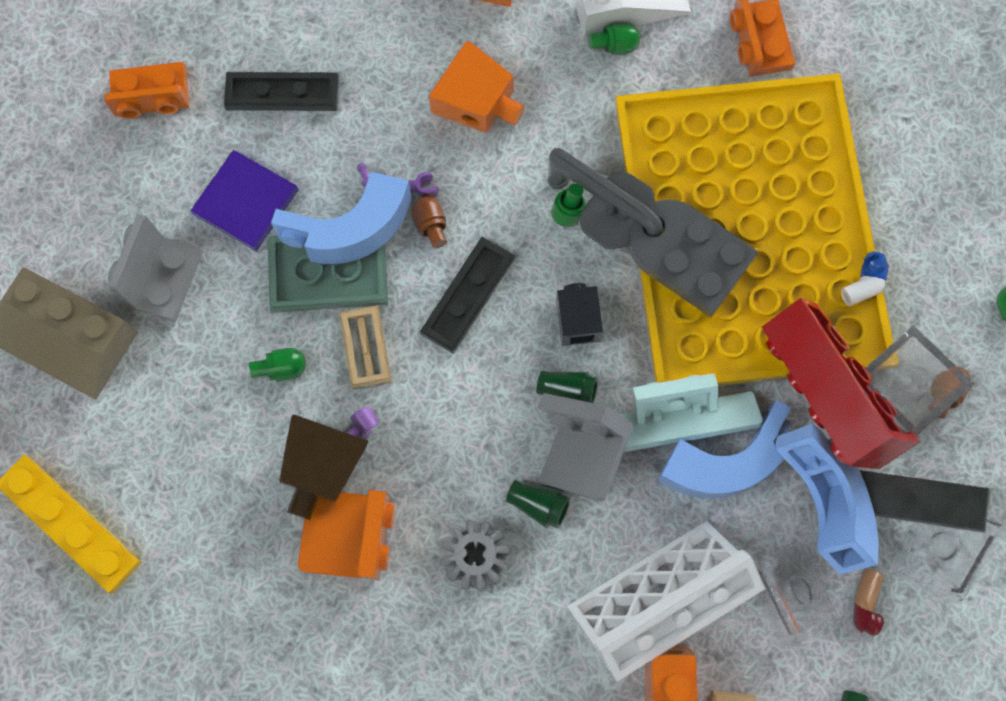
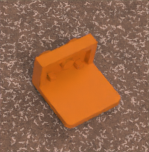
[298,490,396,581]

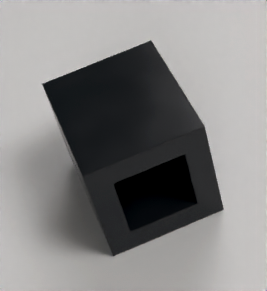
[556,283,603,346]

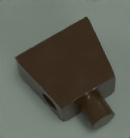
[279,414,368,521]

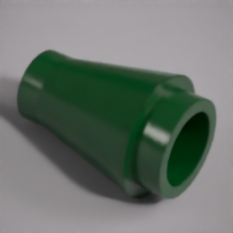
[536,371,598,403]
[506,480,570,529]

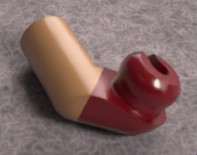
[853,569,884,636]

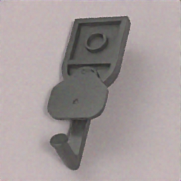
[548,148,758,318]

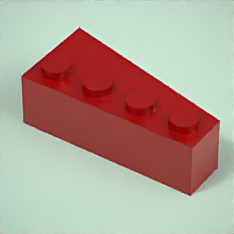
[762,298,921,469]

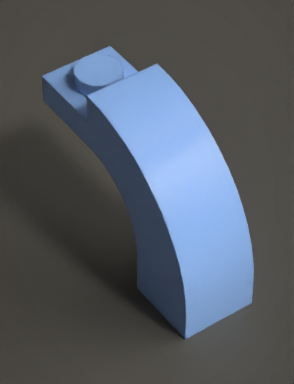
[271,172,412,264]
[657,400,791,499]
[775,424,878,575]

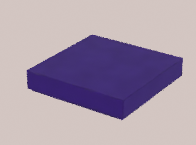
[190,150,299,252]

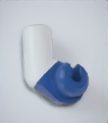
[841,252,889,306]

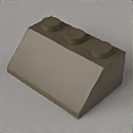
[0,267,138,400]

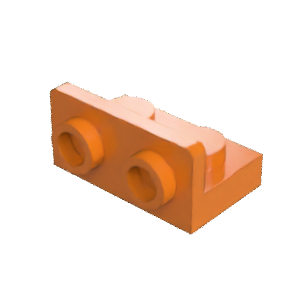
[729,0,795,77]
[104,62,189,119]

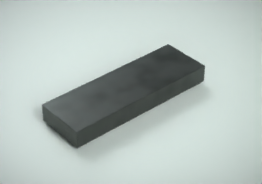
[224,72,339,111]
[420,237,515,354]
[859,470,991,533]

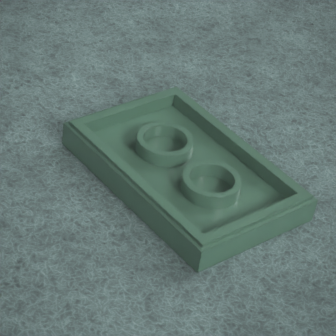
[268,236,388,313]

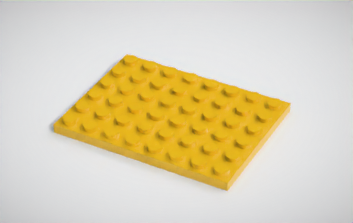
[615,73,898,386]

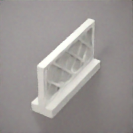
[567,521,765,682]

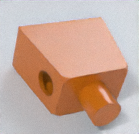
[429,40,525,133]
[645,645,698,701]

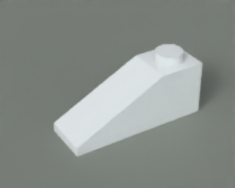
[575,0,691,37]

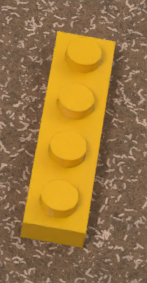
[0,454,142,594]

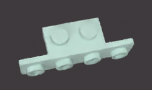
[619,373,763,452]

